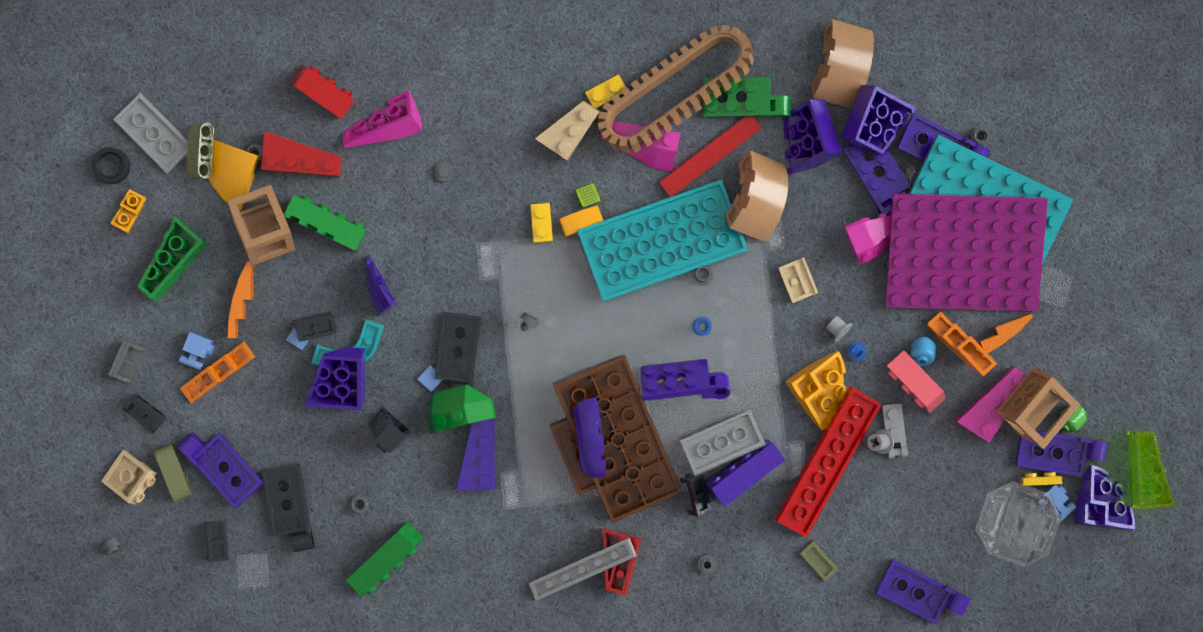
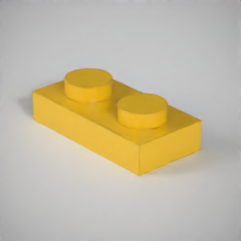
[585,74,626,109]
[531,203,553,243]
[1020,472,1062,486]

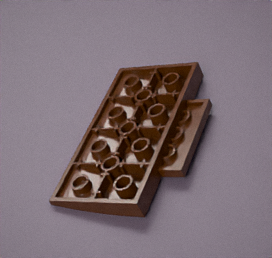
[549,354,682,523]

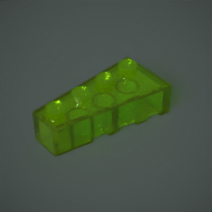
[1127,430,1176,509]

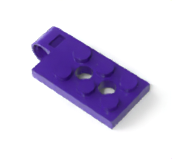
[896,113,990,162]
[843,144,911,216]
[640,359,731,401]
[1015,430,1109,477]
[177,432,264,509]
[875,559,971,624]

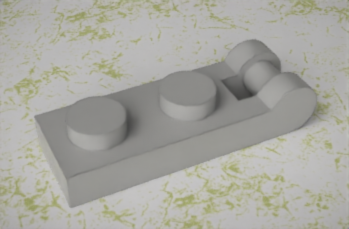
[882,403,908,459]

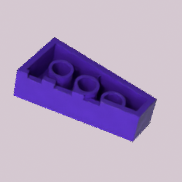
[456,418,496,491]
[705,439,785,507]

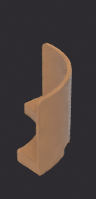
[811,19,874,109]
[725,150,788,242]

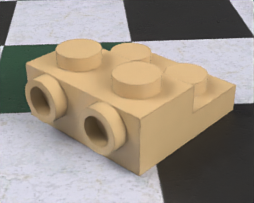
[101,450,157,504]

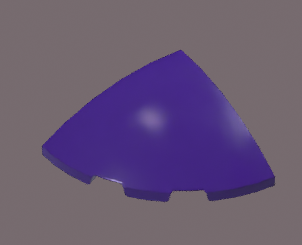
[365,256,397,316]
[1075,465,1135,530]

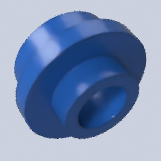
[692,317,712,336]

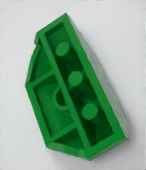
[426,385,496,434]

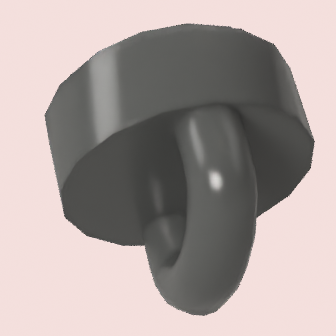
[520,311,539,332]

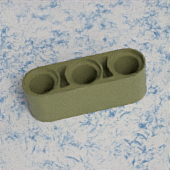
[186,123,214,179]
[154,443,193,502]

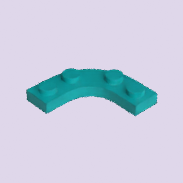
[311,320,384,365]

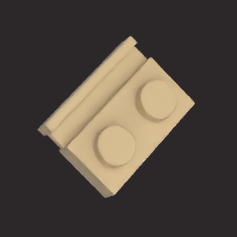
[778,257,818,303]

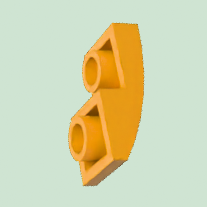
[111,189,146,234]
[559,205,603,237]

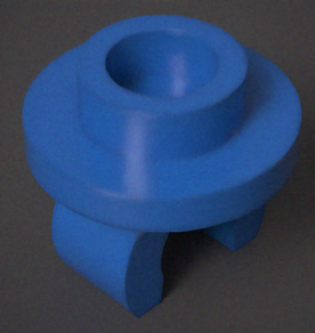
[847,342,867,361]

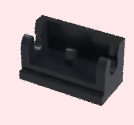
[292,312,337,342]
[123,394,167,434]
[680,473,712,517]
[205,521,229,562]

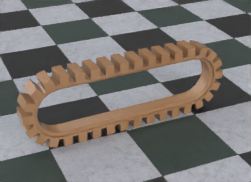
[598,25,754,153]

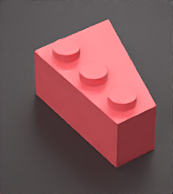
[887,351,946,414]

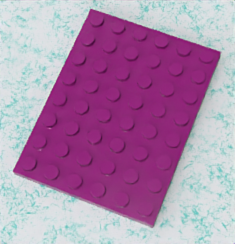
[885,193,1048,311]

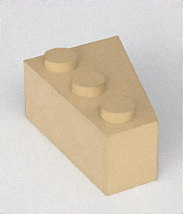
[535,101,600,160]

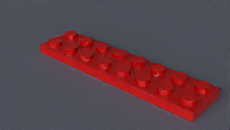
[774,386,882,538]

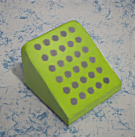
[576,183,601,208]

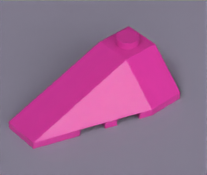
[343,90,422,148]
[601,121,680,172]
[845,213,891,264]

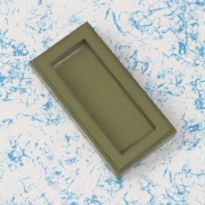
[799,541,839,582]

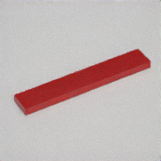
[659,117,762,197]

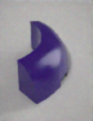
[573,398,606,478]

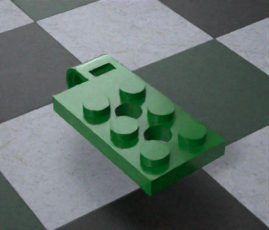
[703,77,790,118]

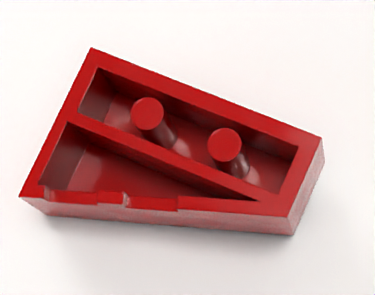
[289,65,355,119]
[602,528,642,595]

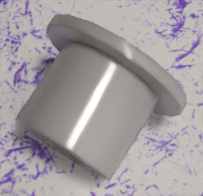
[826,316,852,342]
[867,429,894,454]

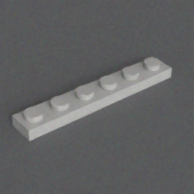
[529,538,637,601]

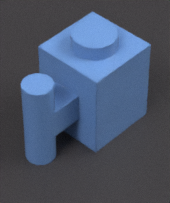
[179,332,215,371]
[1036,484,1076,523]

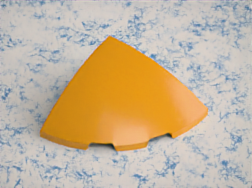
[208,140,260,211]
[785,351,846,431]

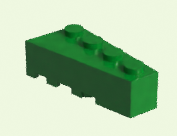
[284,195,367,251]

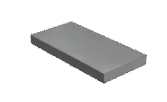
[113,93,188,174]
[680,409,766,476]

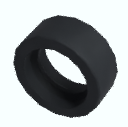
[92,147,130,184]

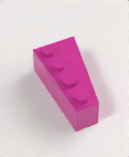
[954,367,1026,443]

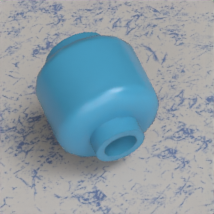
[910,337,936,366]

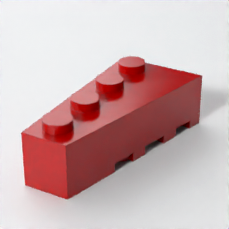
[261,131,342,177]

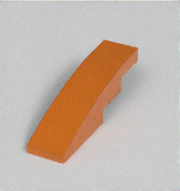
[227,261,253,338]
[926,312,997,377]
[978,314,1033,353]
[180,342,255,404]

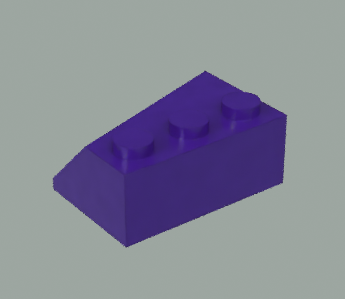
[841,85,917,154]
[783,99,842,175]
[304,347,365,411]

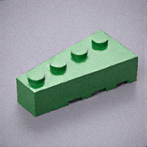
[137,217,208,302]
[346,522,423,597]

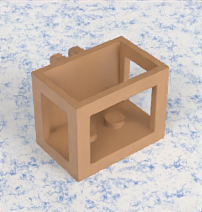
[227,185,295,266]
[996,368,1080,449]

